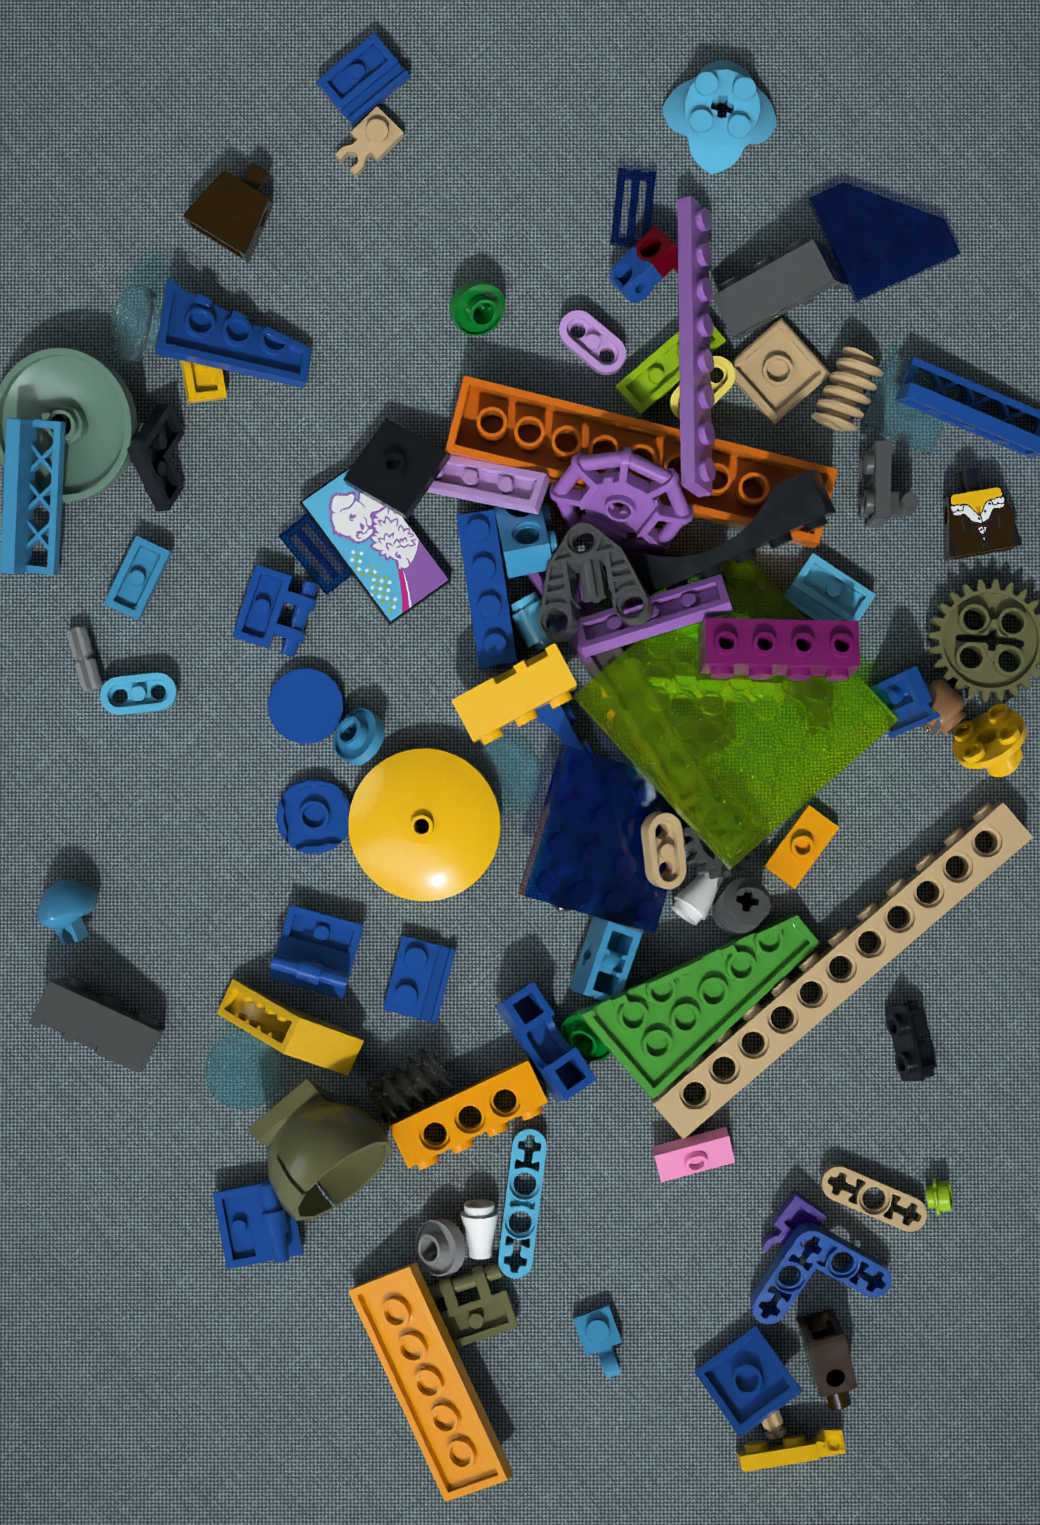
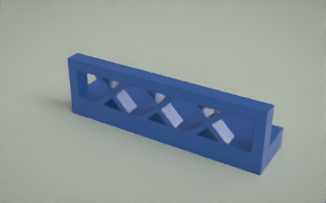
[895,357,1040,458]

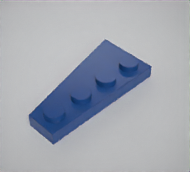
[154,278,312,388]

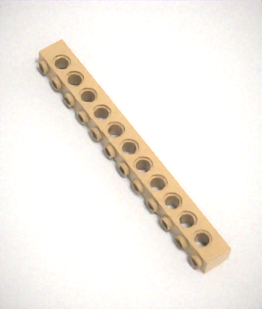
[651,802,1033,1140]

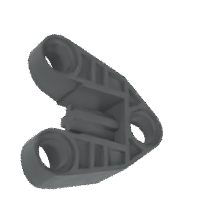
[539,523,654,642]

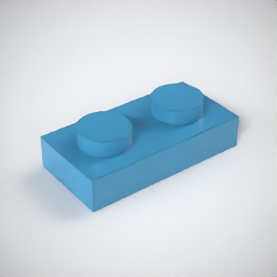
[104,535,172,622]

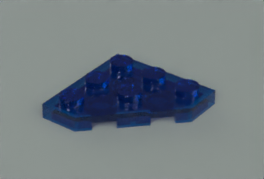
[808,182,960,303]

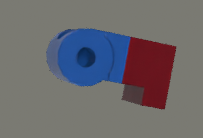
[610,225,678,302]

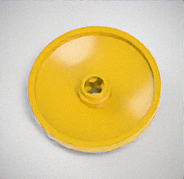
[348,748,502,901]

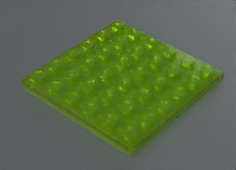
[573,559,899,870]

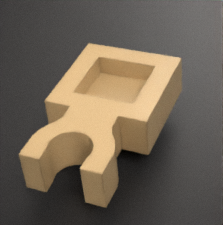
[335,106,404,178]

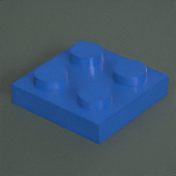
[694,1326,803,1437]

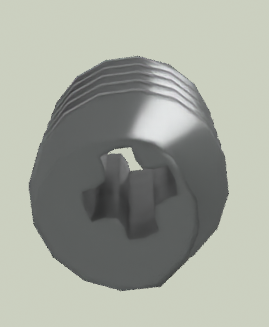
[713,878,772,938]

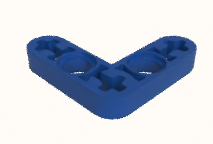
[750,1223,892,1324]

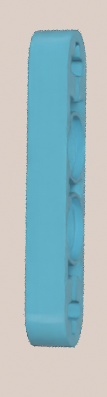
[498,1127,547,1279]

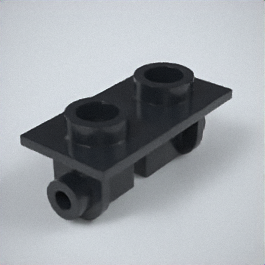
[885,1000,937,1081]

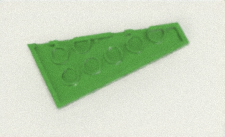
[577,913,820,1099]

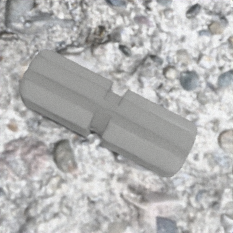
[66,626,103,692]

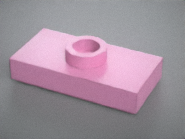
[652,1127,735,1182]

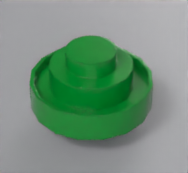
[449,279,505,336]
[561,1007,611,1061]

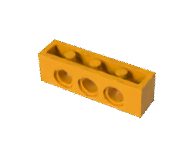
[389,1058,548,1170]

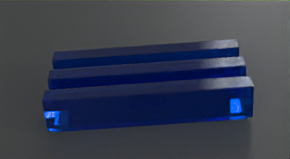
[610,168,656,248]
[278,513,352,596]

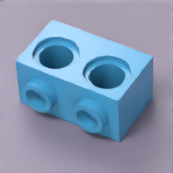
[493,503,558,578]

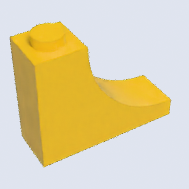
[216,979,364,1076]

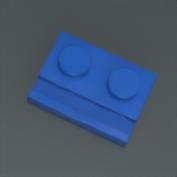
[316,33,410,127]
[867,666,940,738]
[383,935,456,1024]

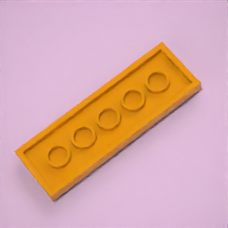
[348,1262,514,1502]

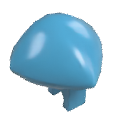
[37,879,98,946]

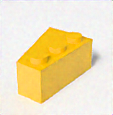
[451,643,577,745]

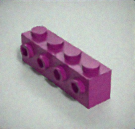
[698,618,860,682]

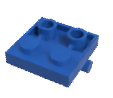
[269,904,364,999]
[213,1180,304,1269]

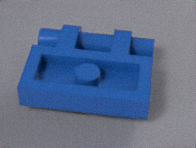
[232,564,319,658]

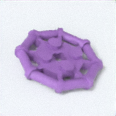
[550,447,694,552]

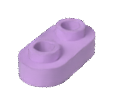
[559,310,626,375]

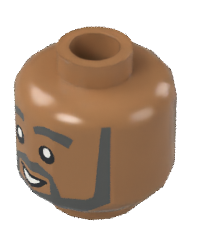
[921,679,966,736]

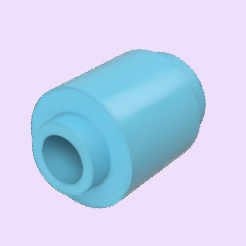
[509,592,561,651]

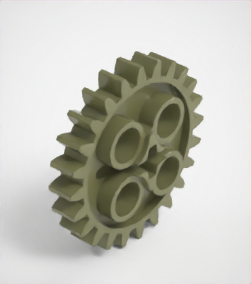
[926,579,1040,703]

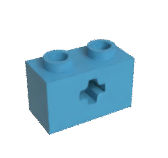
[569,916,643,1001]

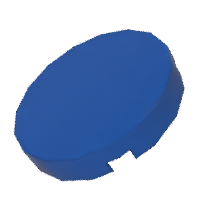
[268,668,344,744]
[276,778,351,854]

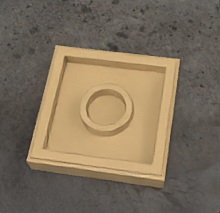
[731,318,831,426]

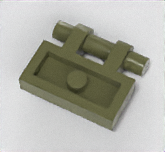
[428,1263,519,1348]

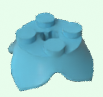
[662,60,777,175]

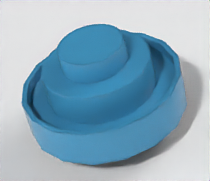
[333,708,385,765]

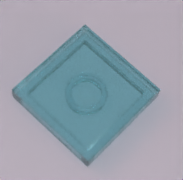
[861,354,961,456]

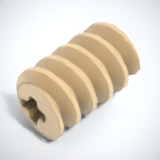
[810,346,884,432]

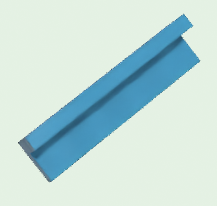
[0,418,66,575]

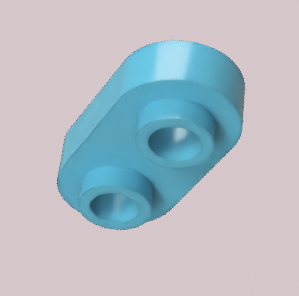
[100,672,178,716]

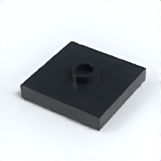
[343,418,450,520]

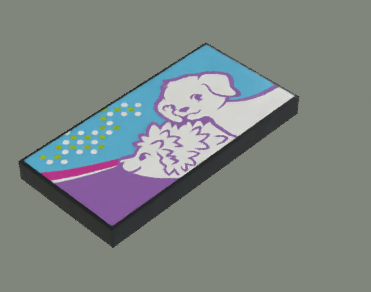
[299,464,451,626]

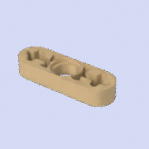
[820,1164,927,1232]

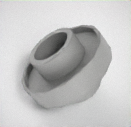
[415,1218,465,1277]

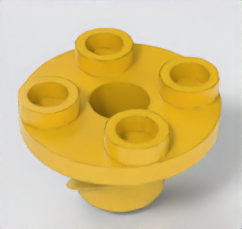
[952,703,1027,777]

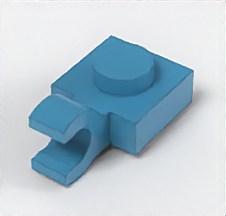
[573,1304,622,1379]

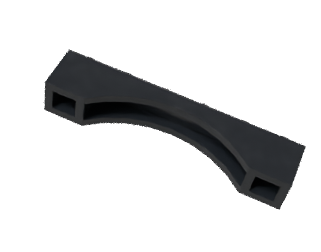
[603,470,836,602]

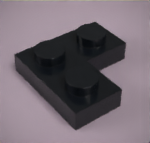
[127,403,185,511]

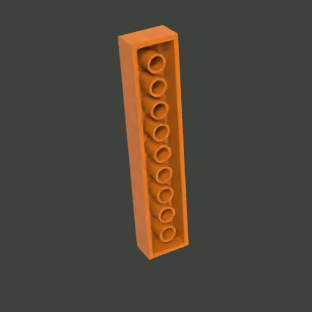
[445,375,838,549]

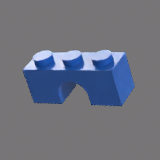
[494,982,597,1102]

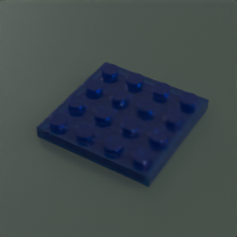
[518,744,690,933]

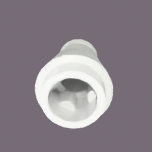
[671,873,724,925]
[460,1199,499,1259]

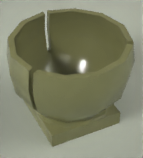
[247,1078,391,1221]

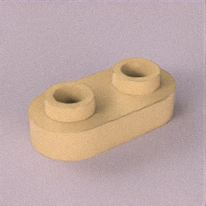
[641,811,687,889]

